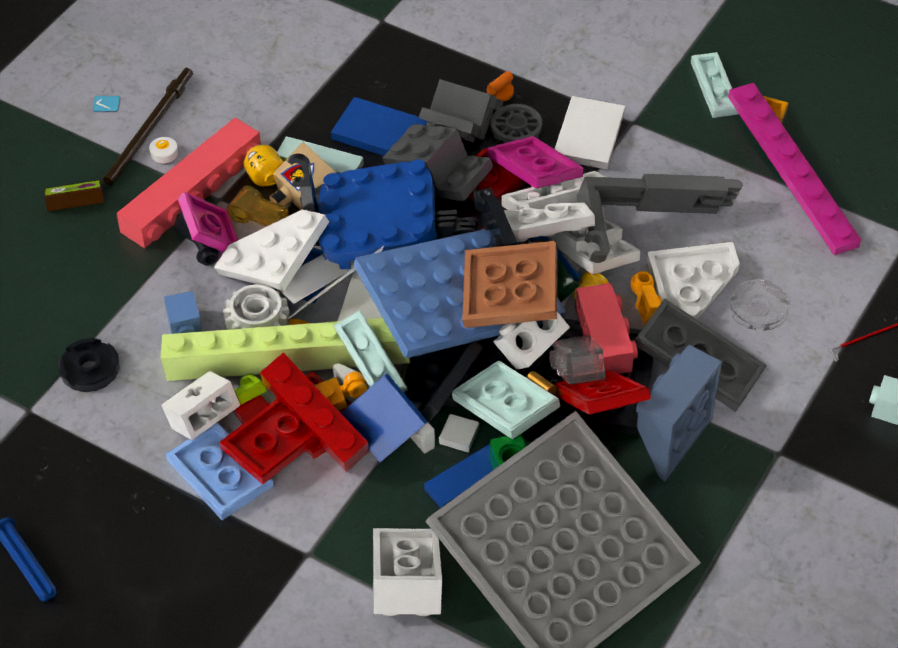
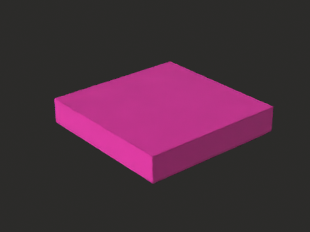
[178,192,238,252]

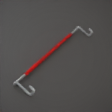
[828,323,898,362]

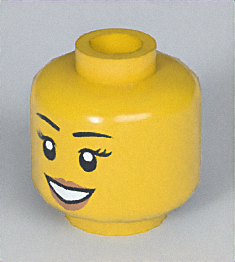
[244,145,283,187]

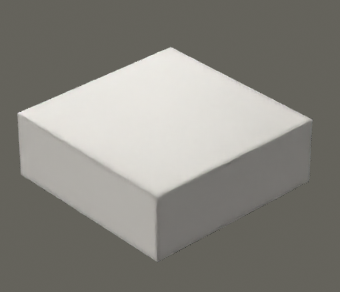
[439,414,479,453]

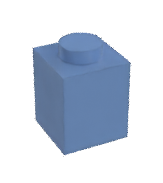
[164,291,202,334]

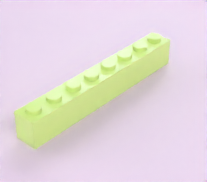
[160,318,410,381]

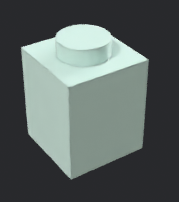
[869,375,898,425]

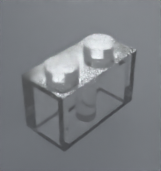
[550,335,606,385]

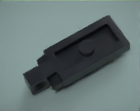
[473,187,517,247]

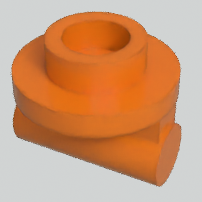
[487,71,514,102]

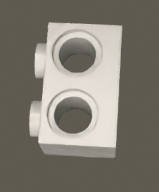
[493,312,570,370]

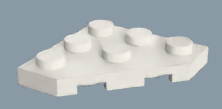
[214,210,329,291]
[647,242,740,320]

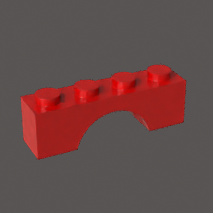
[260,352,370,472]

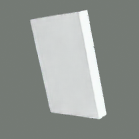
[555,96,625,170]

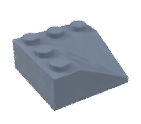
[636,345,722,482]

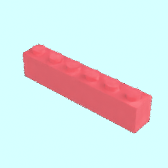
[117,118,261,248]

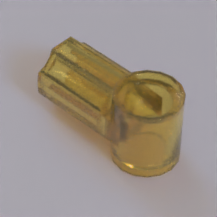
[227,186,289,227]

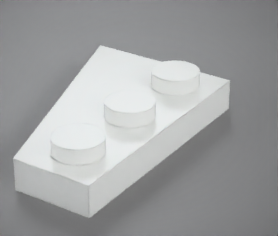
[504,203,595,242]

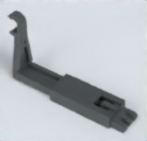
[577,174,743,263]

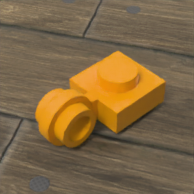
[630,271,662,326]
[315,371,369,411]

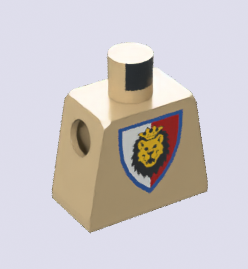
[270,142,336,210]

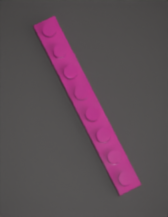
[728,82,861,255]

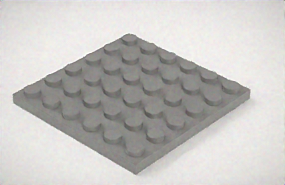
[426,411,701,648]

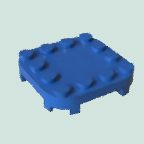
[318,159,438,269]

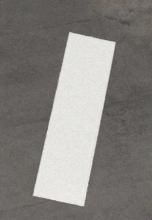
[288,246,384,319]
[280,254,355,304]

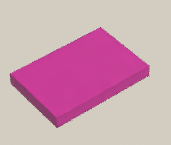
[487,136,583,189]

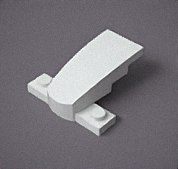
[501,171,640,275]

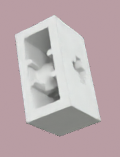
[161,371,240,440]

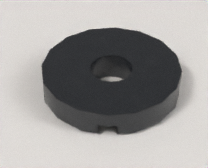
[58,338,120,392]

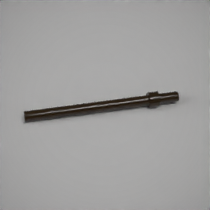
[103,67,193,185]

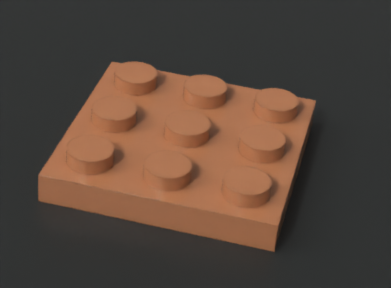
[462,241,557,328]

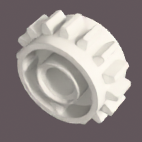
[223,284,290,330]

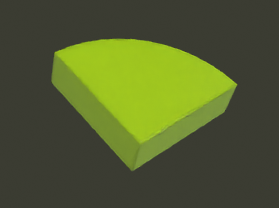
[234,373,267,405]

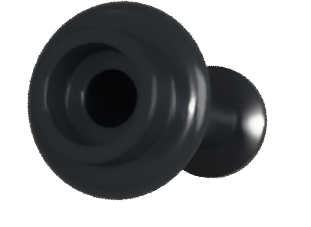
[174,211,219,266]

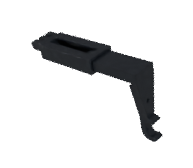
[287,153,478,246]

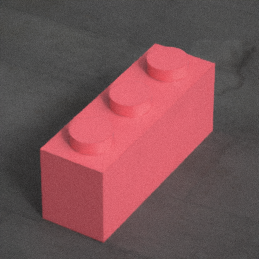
[575,283,638,374]

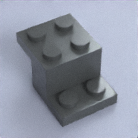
[419,79,503,143]
[383,124,493,201]

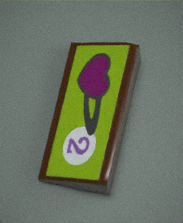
[44,180,104,211]

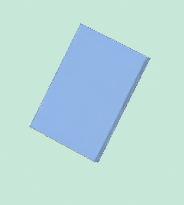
[166,422,274,520]

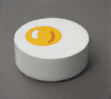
[149,137,178,164]

